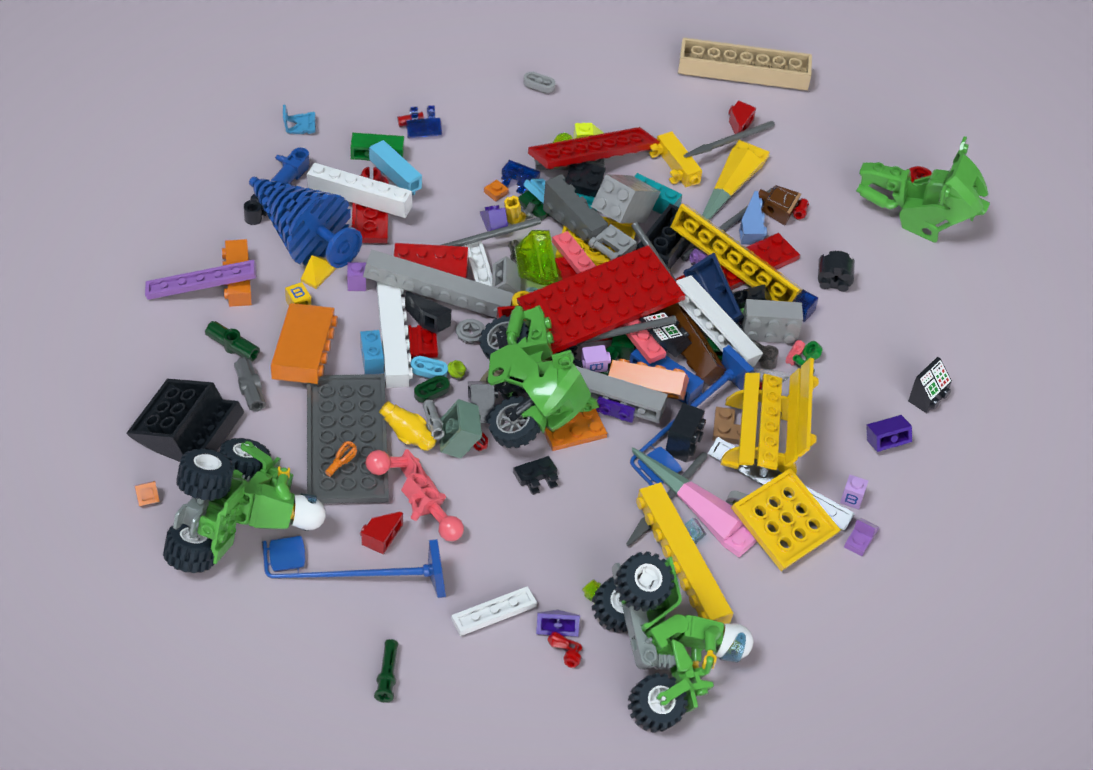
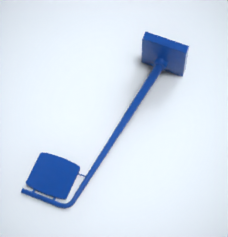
[630,345,754,486]
[262,536,446,598]

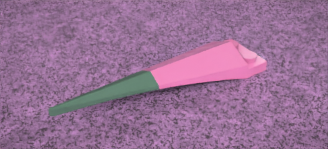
[632,447,757,557]

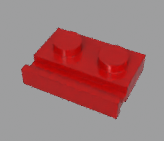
[408,325,438,359]

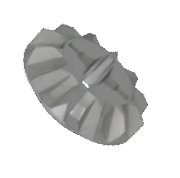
[456,319,485,344]

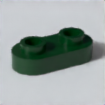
[414,376,450,403]

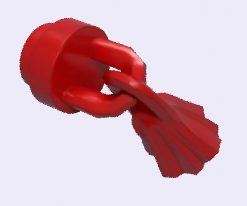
[547,632,582,668]

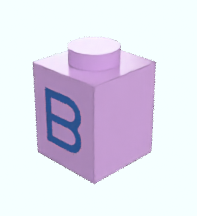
[581,345,611,373]
[840,475,868,510]

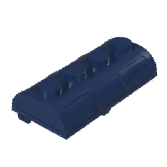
[683,253,744,323]

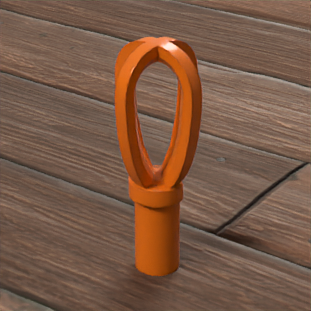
[325,441,357,477]

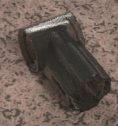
[750,338,779,370]

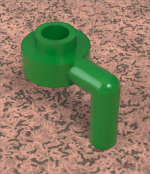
[793,341,823,367]

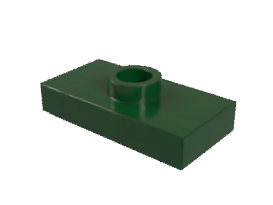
[518,190,549,221]

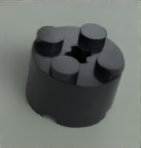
[818,251,855,292]

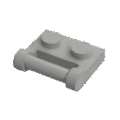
[588,224,637,260]

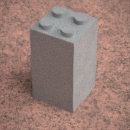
[591,174,661,223]

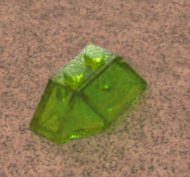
[515,230,559,285]

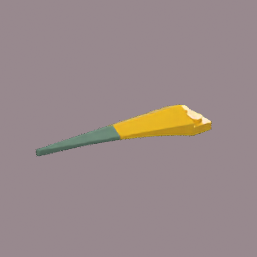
[702,140,770,220]

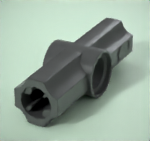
[234,357,266,412]

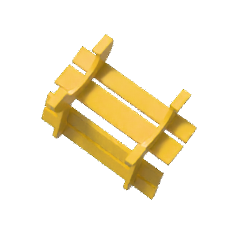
[721,358,819,474]

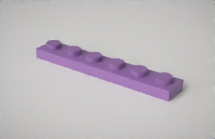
[145,260,256,300]

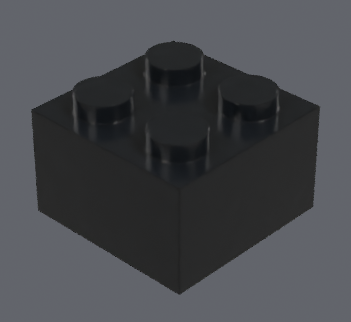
[565,162,606,197]
[666,403,706,463]

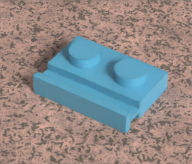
[524,179,545,204]

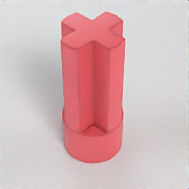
[785,340,806,365]

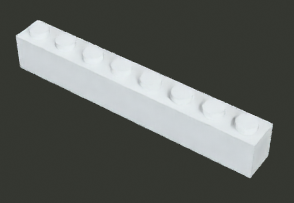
[376,281,413,388]

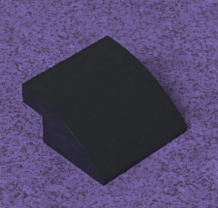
[127,378,244,462]

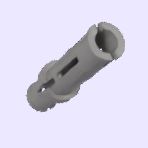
[423,400,444,440]

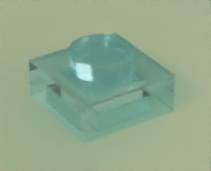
[685,517,706,544]

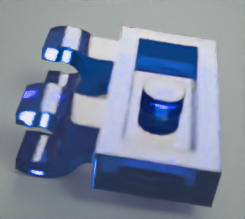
[406,105,442,138]
[501,160,541,194]

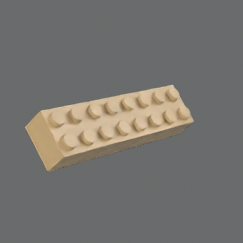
[678,38,812,90]

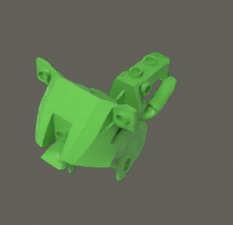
[856,136,990,242]

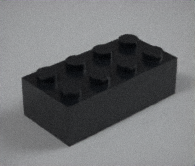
[636,204,691,270]

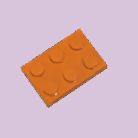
[544,408,608,451]

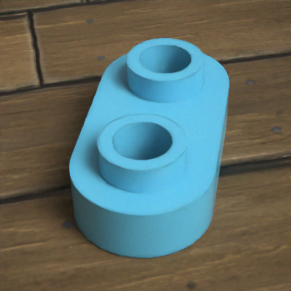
[411,356,448,378]

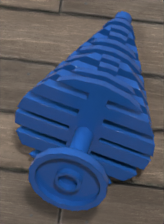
[249,176,362,268]

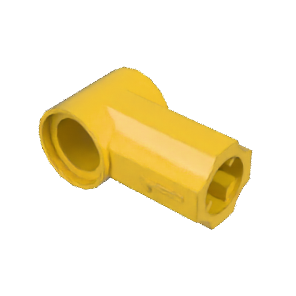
[504,195,526,225]

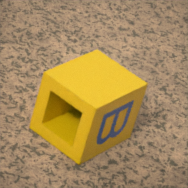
[285,282,312,305]

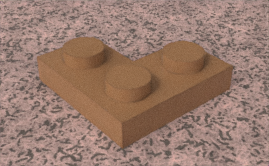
[712,406,741,445]

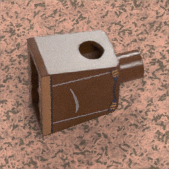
[758,185,801,225]

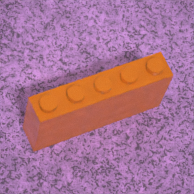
[271,303,338,384]

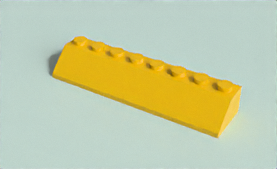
[670,203,803,302]

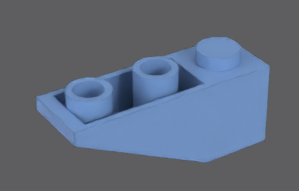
[739,191,767,245]

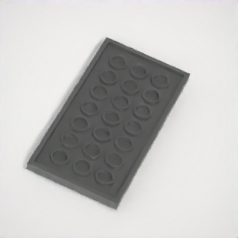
[307,374,389,504]

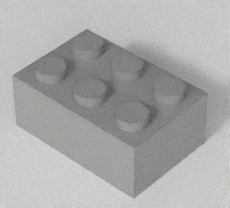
[741,299,803,344]

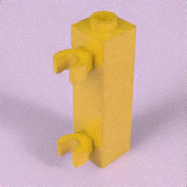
[649,131,702,187]

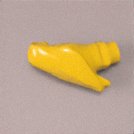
[379,401,436,451]

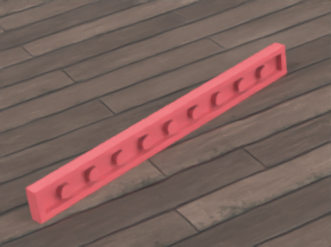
[552,231,666,364]

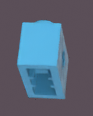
[360,330,384,374]

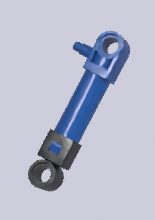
[244,147,309,225]

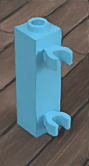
[369,140,422,195]

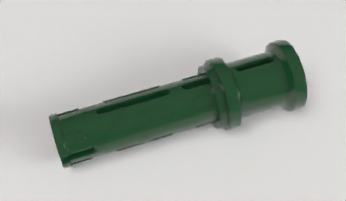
[374,639,398,703]

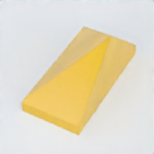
[301,255,337,289]

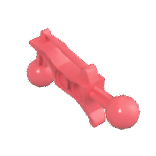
[365,449,464,542]

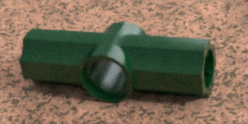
[205,321,260,362]

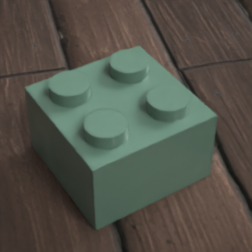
[440,399,482,459]

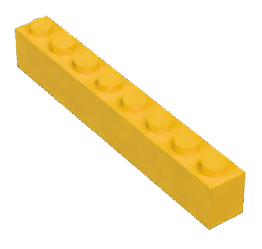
[636,482,733,624]

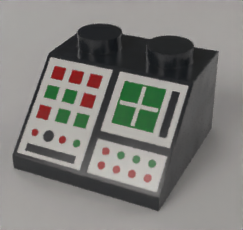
[640,312,692,358]
[908,357,952,414]

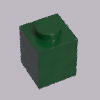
[611,334,637,361]

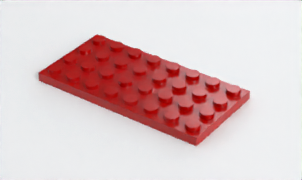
[517,245,685,354]

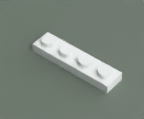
[463,241,492,286]
[451,586,537,636]

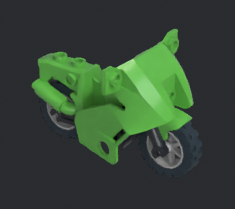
[479,305,599,448]

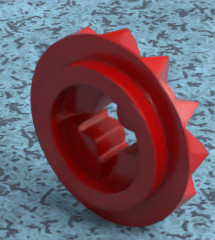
[909,166,932,182]

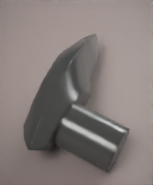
[504,202,535,218]

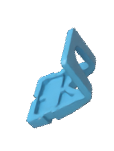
[283,104,316,134]

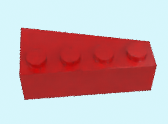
[394,243,469,279]

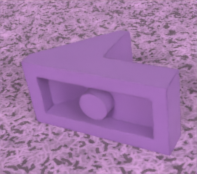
[844,518,879,556]

